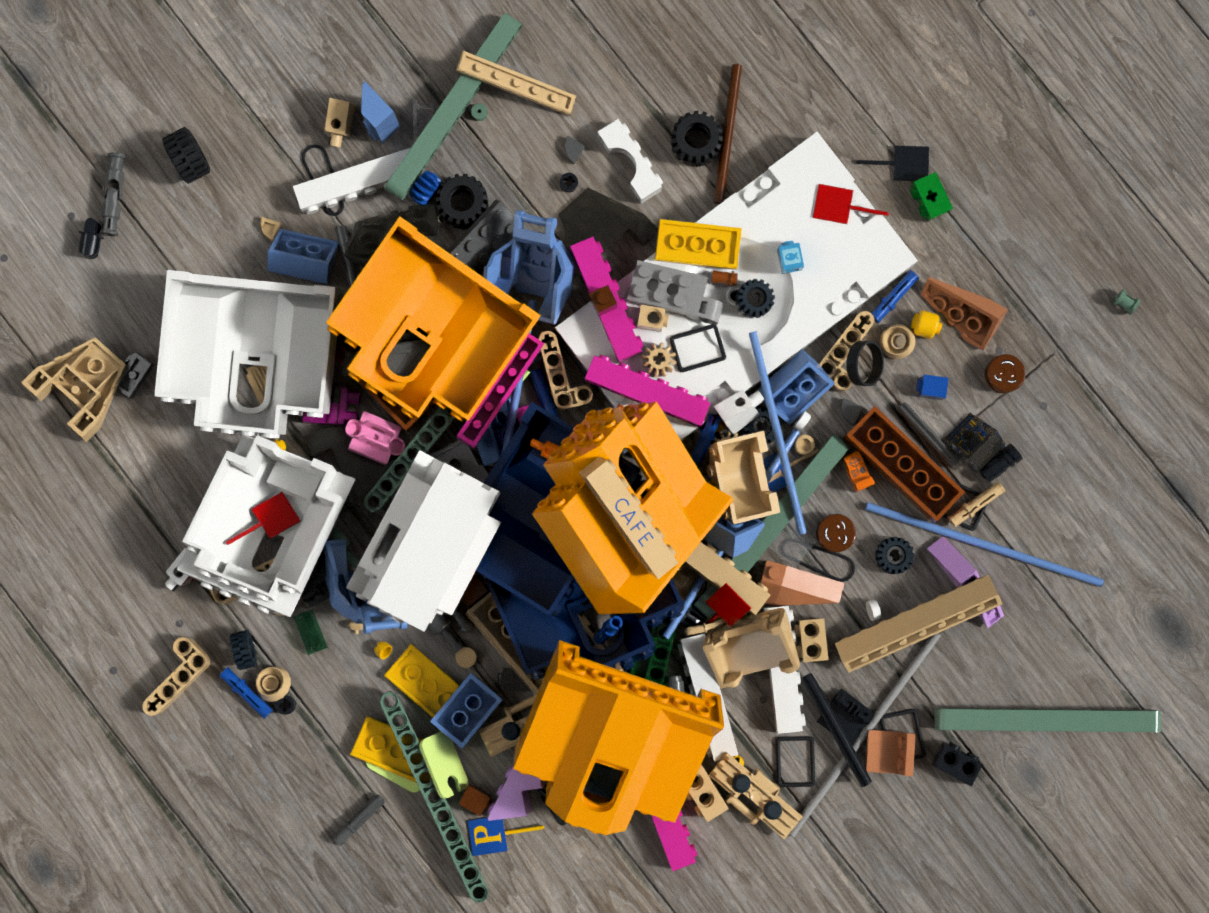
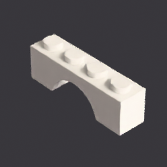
[598,119,663,204]

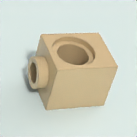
[637,305,669,332]

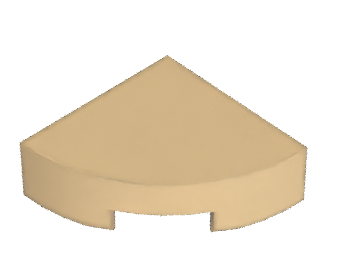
[260,217,281,242]

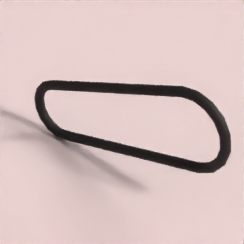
[302,145,344,216]
[552,329,599,391]
[781,538,855,582]

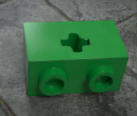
[910,172,953,222]

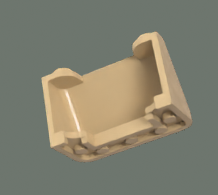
[702,608,800,689]

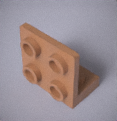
[865,730,915,776]

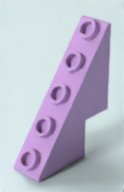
[927,536,1004,628]
[487,756,547,821]

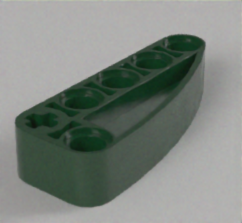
[630,623,675,685]

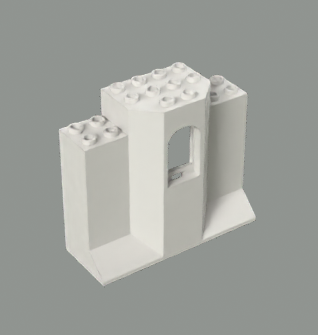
[154,270,345,438]

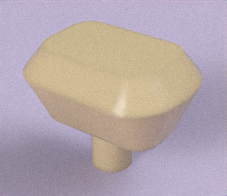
[348,620,363,634]

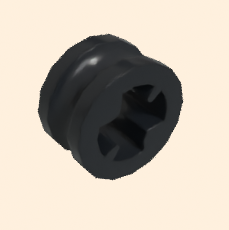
[560,173,578,193]
[276,696,296,715]

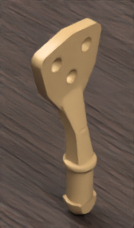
[684,613,747,636]

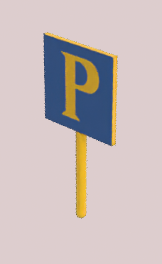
[468,818,544,856]

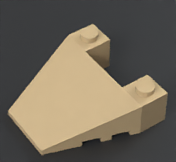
[21,337,126,442]

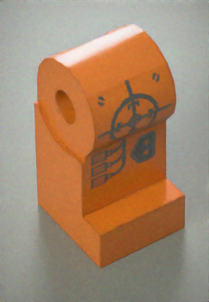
[842,451,875,493]

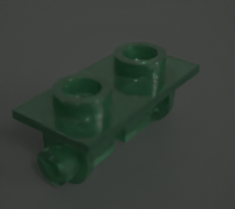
[294,609,328,655]

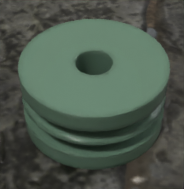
[471,103,488,121]

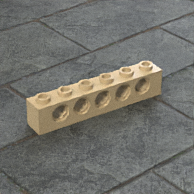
[687,764,729,822]

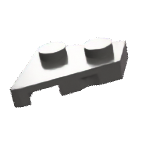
[117,352,155,398]

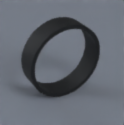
[846,341,884,386]

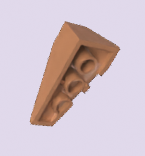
[920,277,1008,351]
[759,560,844,606]

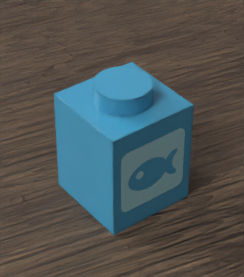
[777,241,804,274]

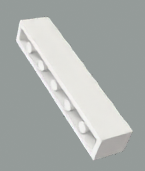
[293,148,410,214]
[762,606,806,734]
[677,633,738,762]

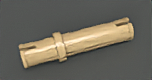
[947,481,1005,528]

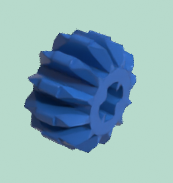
[409,170,442,206]

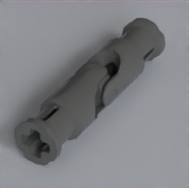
[99,152,126,237]

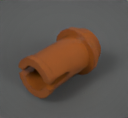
[712,270,738,287]

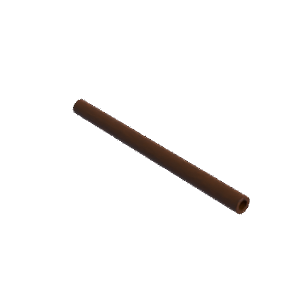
[713,64,742,204]

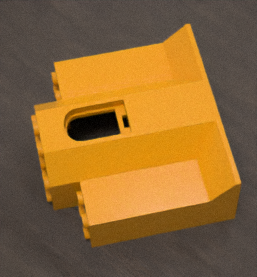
[325,216,541,421]
[532,402,733,614]
[513,640,724,835]

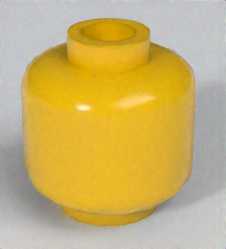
[910,310,942,339]

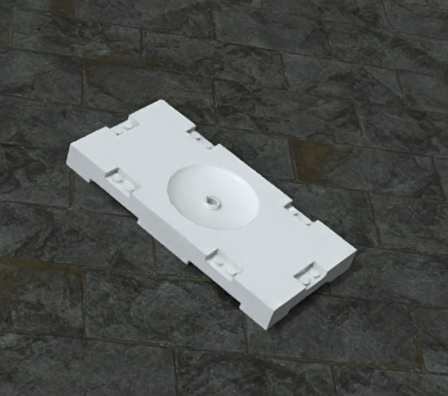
[555,132,918,441]

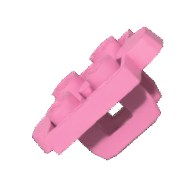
[345,411,405,466]

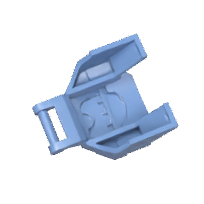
[483,210,576,324]
[324,539,408,634]

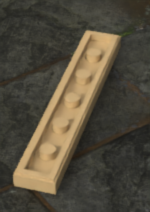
[456,51,576,116]

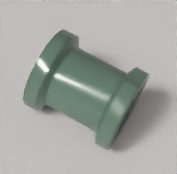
[1112,289,1141,315]

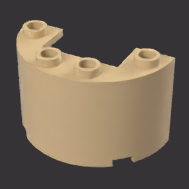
[707,431,780,524]

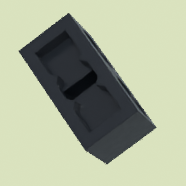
[931,742,983,787]

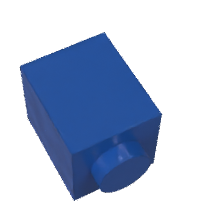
[916,374,949,400]

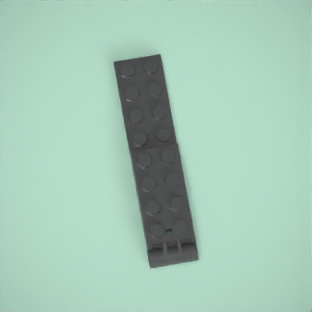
[397,199,514,343]

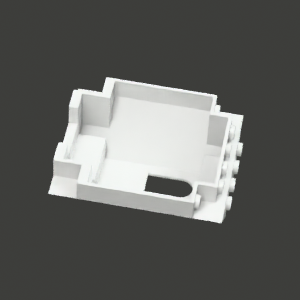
[177,435,355,617]
[346,450,501,632]

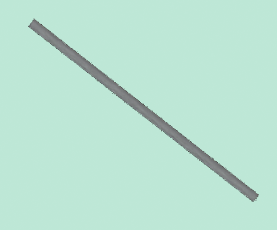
[790,633,941,837]

